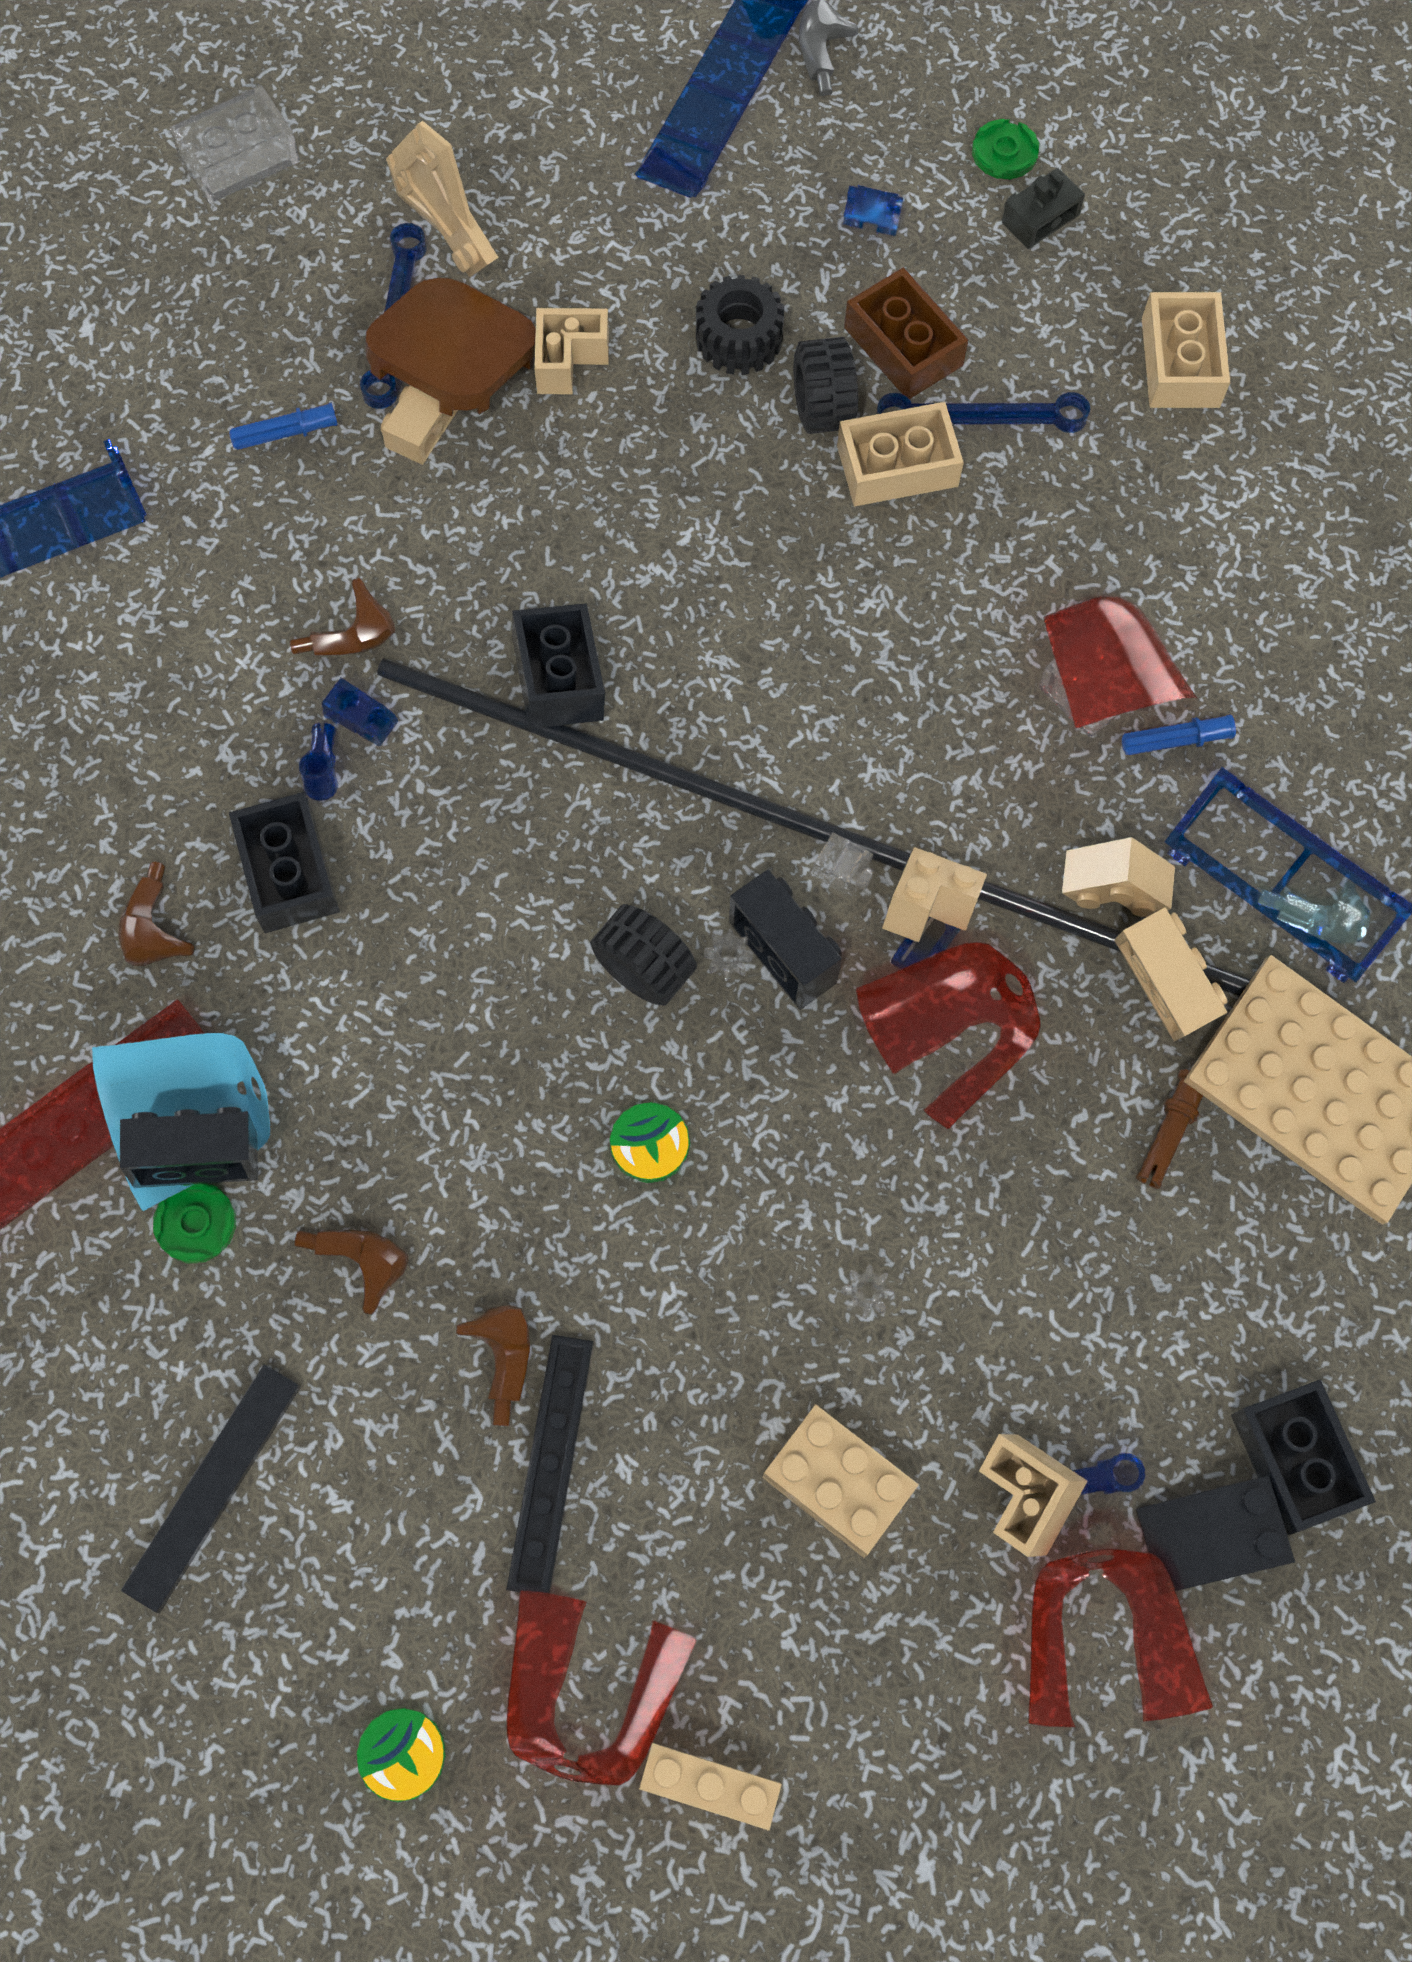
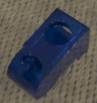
[321,677,398,746]

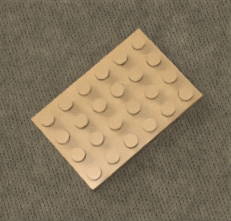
[1184,955,1412,1224]

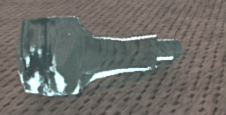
[1257,882,1370,944]

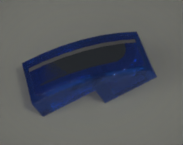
[891,916,961,984]

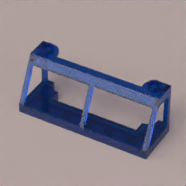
[1164,767,1412,983]

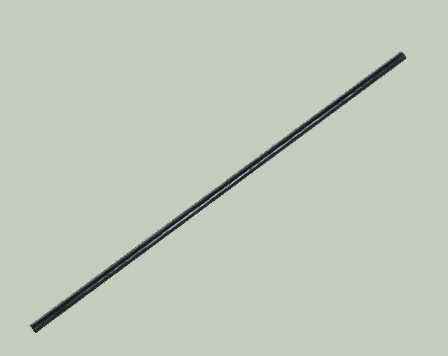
[377,658,1251,996]

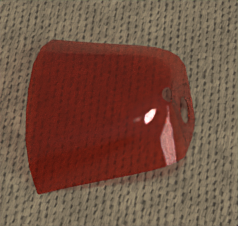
[1044,596,1198,728]
[856,942,1041,1129]
[1028,1549,1213,1727]
[507,1591,697,1786]

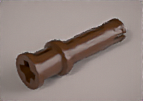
[1136,1069,1203,1189]

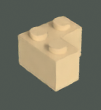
[535,308,609,394]
[1062,837,1175,917]
[882,847,987,942]
[979,1434,1087,1557]

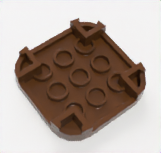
[365,278,536,416]

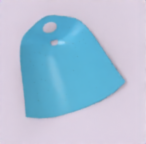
[92,1033,270,1211]

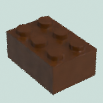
[844,267,968,400]

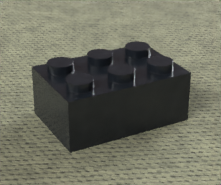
[512,603,605,729]
[229,792,340,933]
[729,869,842,1010]
[120,1107,258,1188]
[1231,1379,1376,1535]

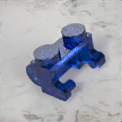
[843,185,905,237]

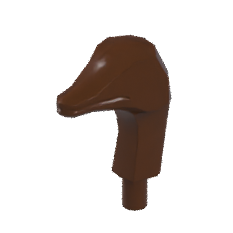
[290,578,395,655]
[119,862,195,966]
[295,1230,409,1315]
[456,1305,530,1426]

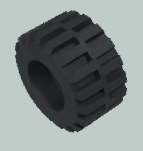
[696,275,784,375]
[793,336,858,434]
[590,904,697,1006]

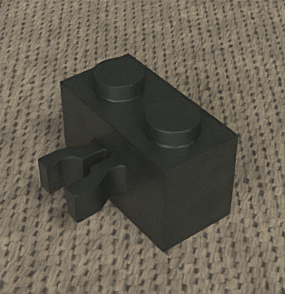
[1002,168,1085,250]

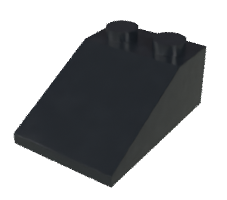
[1136,1476,1295,1595]

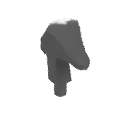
[799,0,858,96]

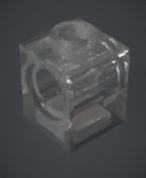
[812,833,875,898]

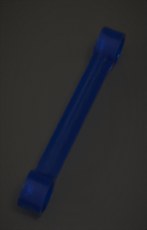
[360,223,427,409]
[876,392,1090,433]

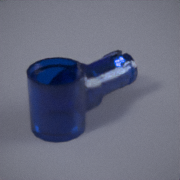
[299,723,338,801]
[1072,1453,1145,1495]

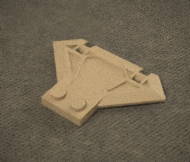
[386,121,499,277]

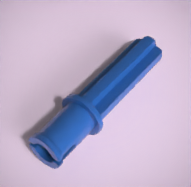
[229,402,338,450]
[1122,714,1236,755]

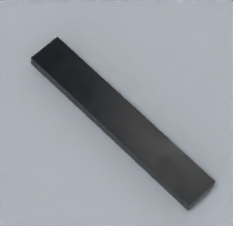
[506,1335,593,1597]
[121,1364,301,1614]

